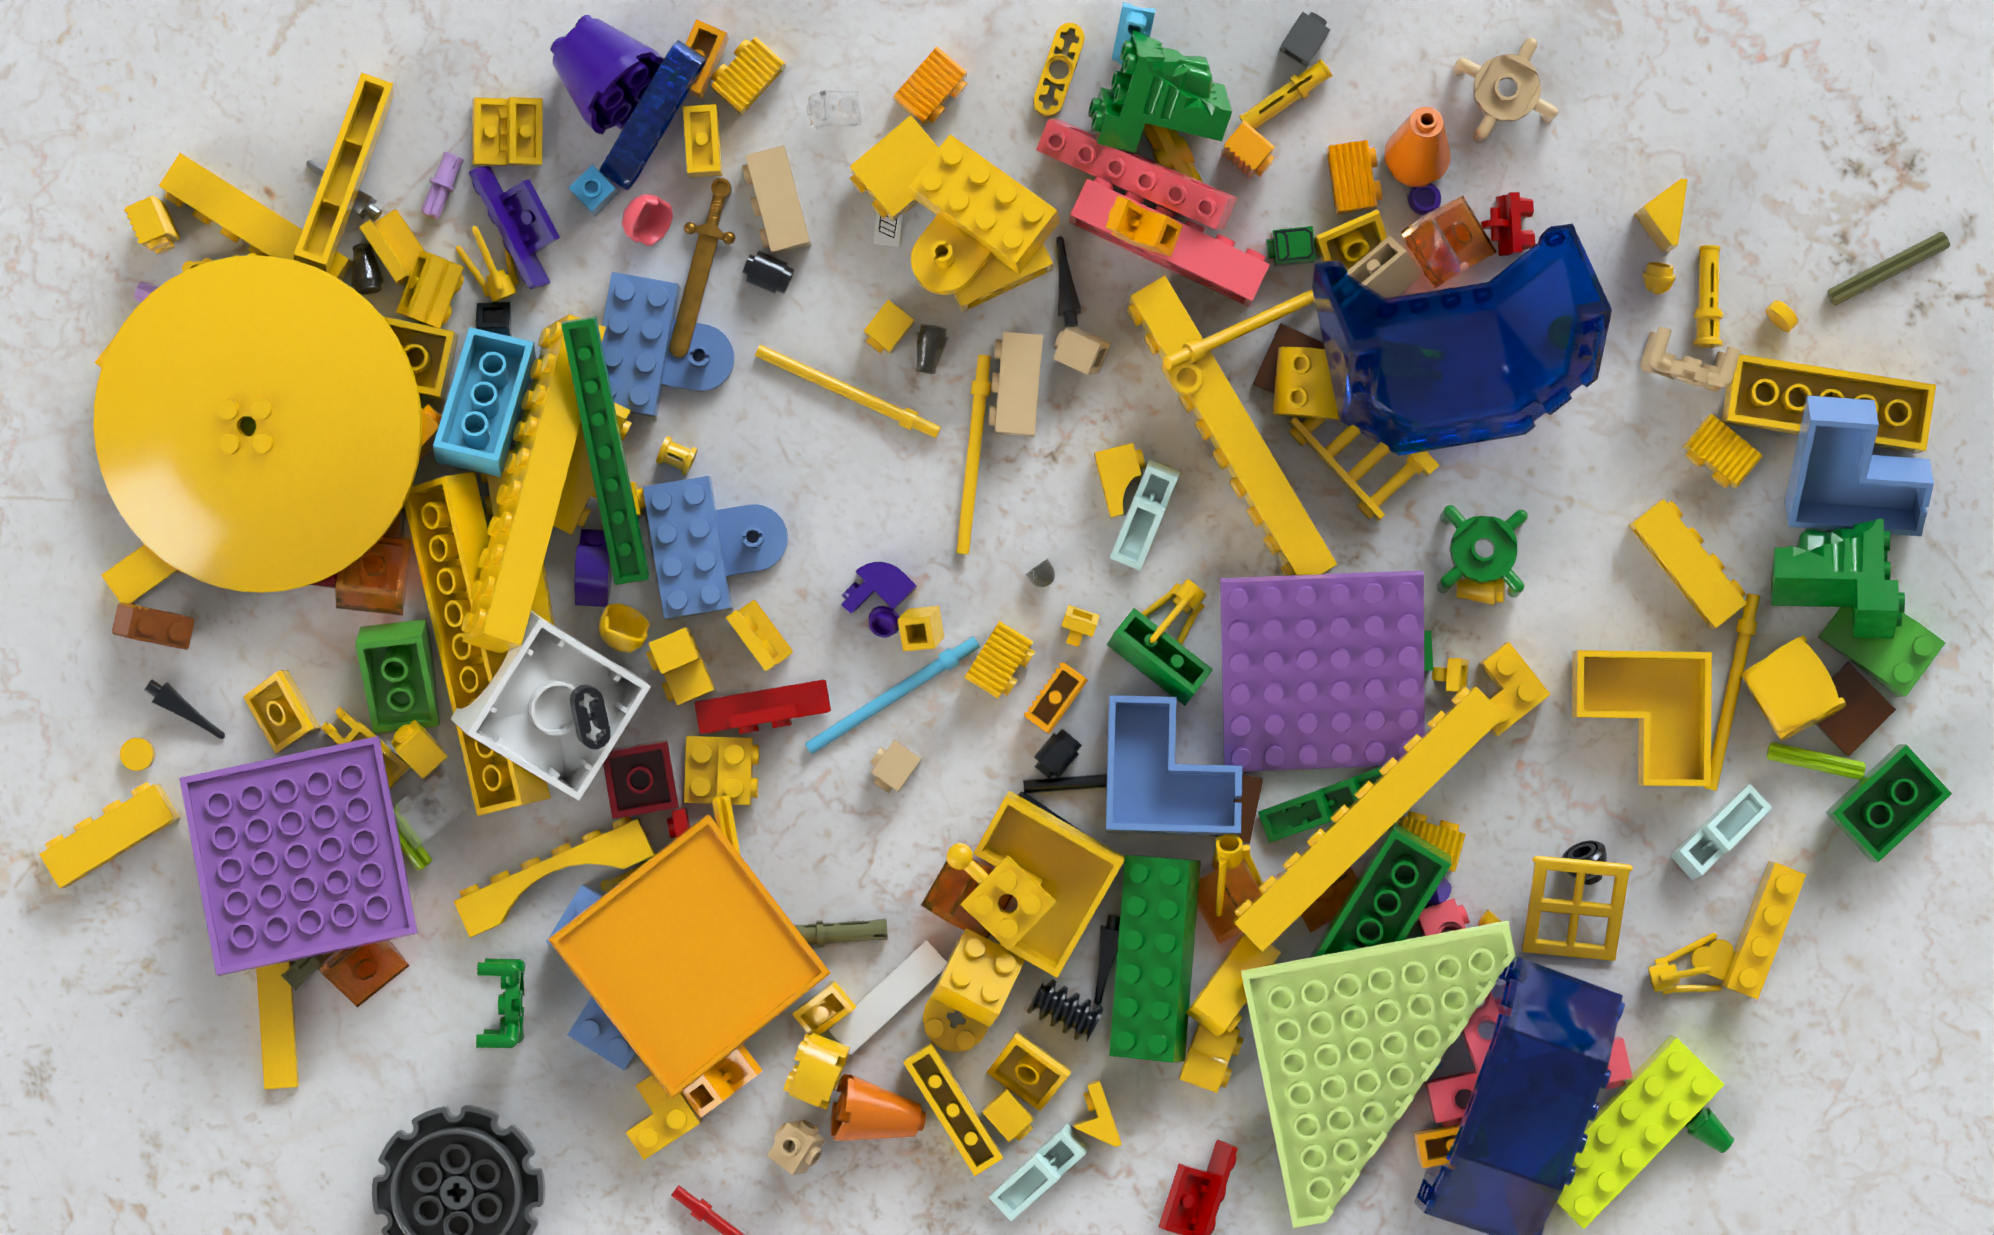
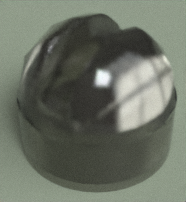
[1026,559,1055,587]

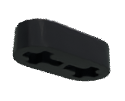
[570,684,610,750]

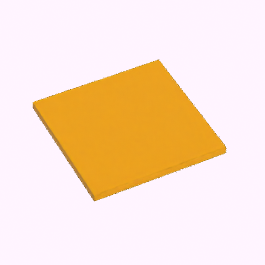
[548,814,831,1099]

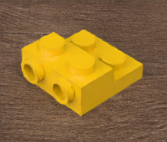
[684,736,759,805]

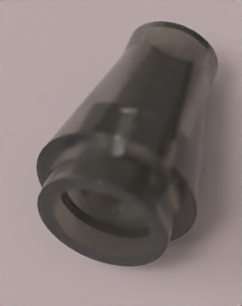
[351,243,384,295]
[916,324,949,374]

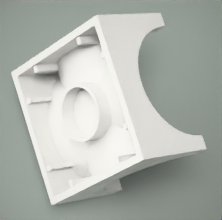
[451,611,651,801]

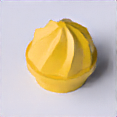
[1642,262,1676,295]

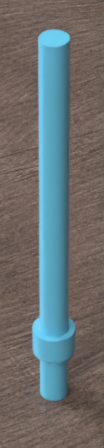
[805,636,980,754]

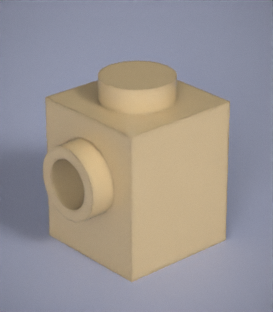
[1053,327,1111,375]
[870,740,922,793]

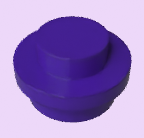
[1408,183,1441,216]
[869,606,900,638]

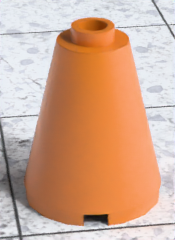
[1384,107,1451,187]
[830,1074,926,1141]

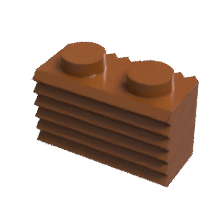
[112,602,195,650]

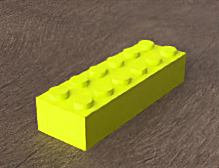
[1531,1035,1725,1229]

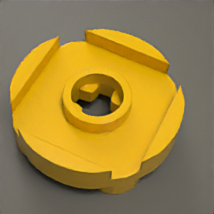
[923,997,989,1052]

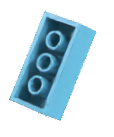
[433,327,536,477]

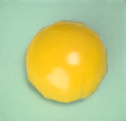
[598,603,650,653]

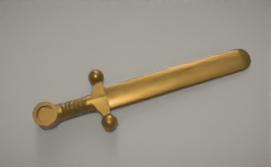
[669,178,735,358]

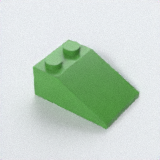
[1818,607,1946,697]
[355,619,440,733]

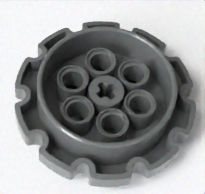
[372,1105,545,1235]

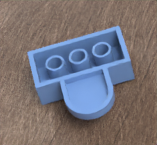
[602,272,735,418]
[643,476,788,620]

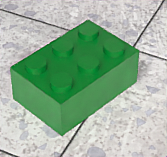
[1825,744,1952,862]

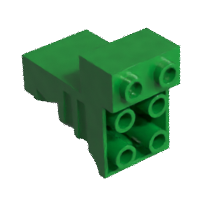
[1088,30,1232,153]
[1771,519,1905,639]

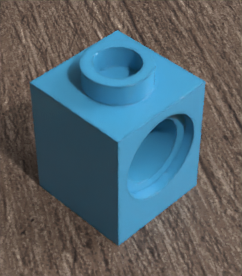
[568,164,619,216]

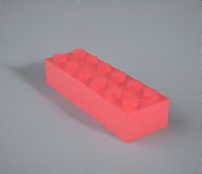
[1069,177,1270,307]

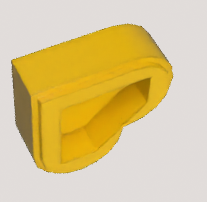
[1690,939,1734,981]

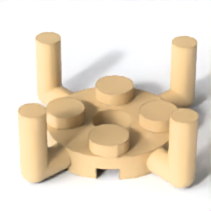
[1453,37,1558,143]
[1640,326,1741,392]

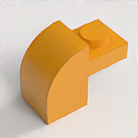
[1105,196,1183,257]
[681,1044,763,1118]

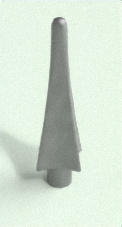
[306,160,382,221]

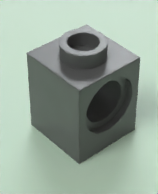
[1279,11,1331,68]

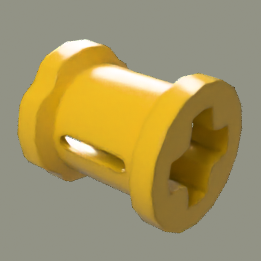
[655,436,698,476]

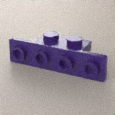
[469,166,560,289]

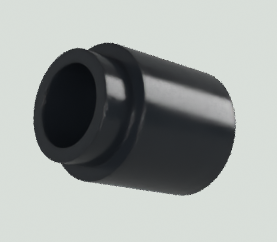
[742,251,794,294]
[1034,729,1082,779]

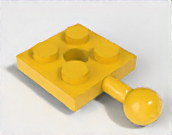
[946,843,1056,951]

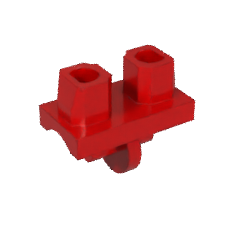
[1481,192,1536,256]

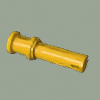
[1693,245,1723,348]

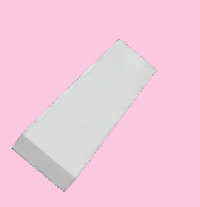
[828,940,947,1055]

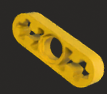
[1033,23,1085,117]

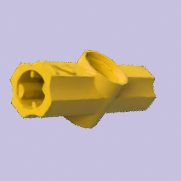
[1143,123,1203,182]

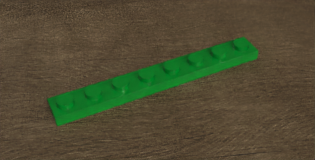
[561,316,650,585]

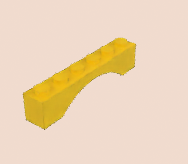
[454,816,655,938]

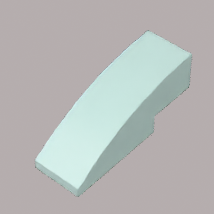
[1110,459,1180,571]
[1670,784,1772,880]
[989,1123,1090,1222]

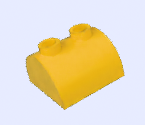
[1272,347,1346,420]

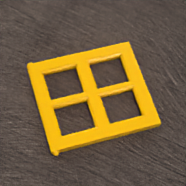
[1522,855,1633,961]

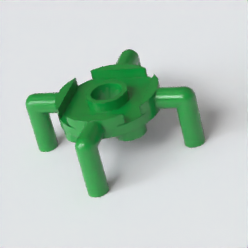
[1437,505,1528,598]
[476,958,525,1048]

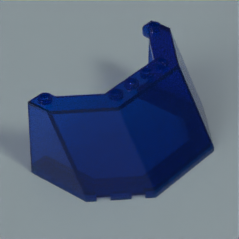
[1312,223,1612,456]
[1414,955,1625,1235]

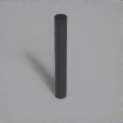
[1023,774,1107,793]

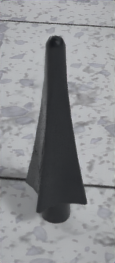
[1056,236,1081,327]
[144,679,225,739]
[1094,914,1120,1005]

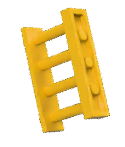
[1288,367,1440,521]

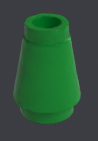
[1685,1107,1734,1153]

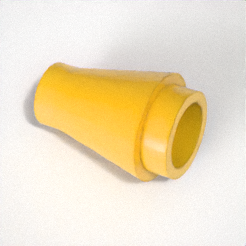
[1457,578,1505,606]

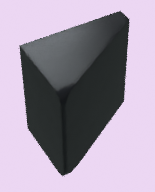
[476,302,512,337]

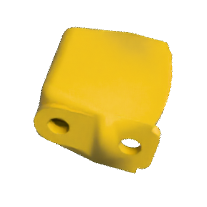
[1741,635,1846,741]

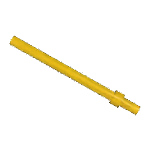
[1163,286,1324,369]
[755,344,942,438]
[956,355,992,555]
[1704,593,1760,791]

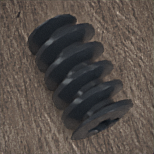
[1027,979,1103,1042]

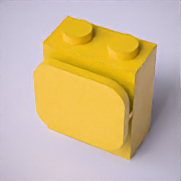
[849,115,939,221]

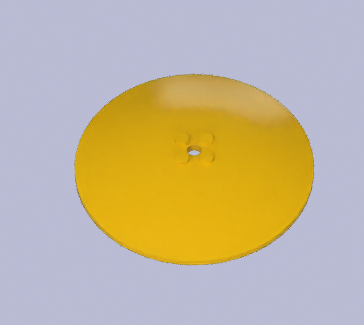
[93,255,422,593]

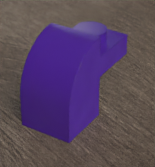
[574,529,612,607]
[841,562,917,615]

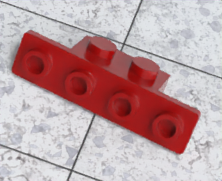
[695,680,831,734]
[1158,1140,1238,1235]

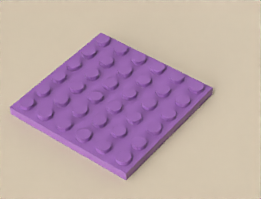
[1220,570,1425,772]
[179,736,418,976]

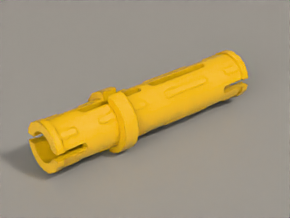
[1239,59,1333,129]

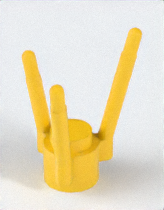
[456,226,520,303]
[1142,579,1207,645]
[1211,834,1263,917]
[1648,933,1722,995]

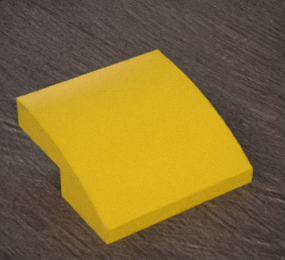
[472,97,543,166]

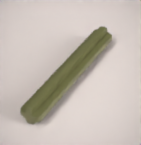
[1827,232,1950,305]

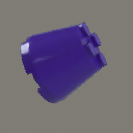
[550,15,668,134]

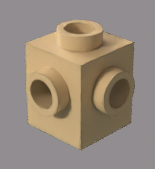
[767,1120,826,1175]

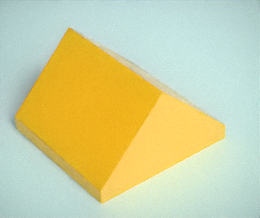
[1634,178,1688,253]
[1314,209,1387,284]
[243,670,321,754]
[986,1030,1071,1111]

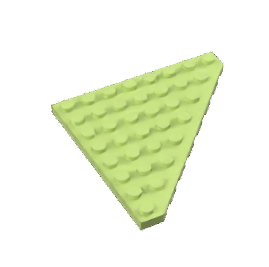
[1241,921,1515,1228]

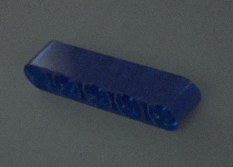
[599,40,707,191]

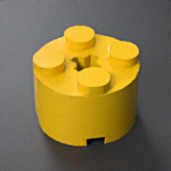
[783,1033,851,1110]

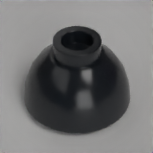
[1562,840,1607,885]

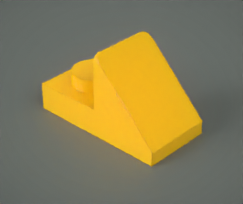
[792,980,856,1035]
[1073,1079,1122,1147]

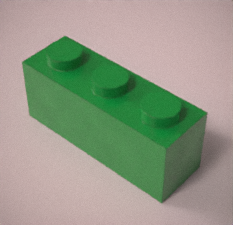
[1106,608,1213,706]

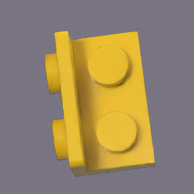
[725,600,793,672]

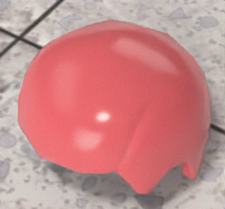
[621,194,673,246]

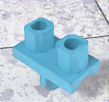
[1111,2,1156,65]

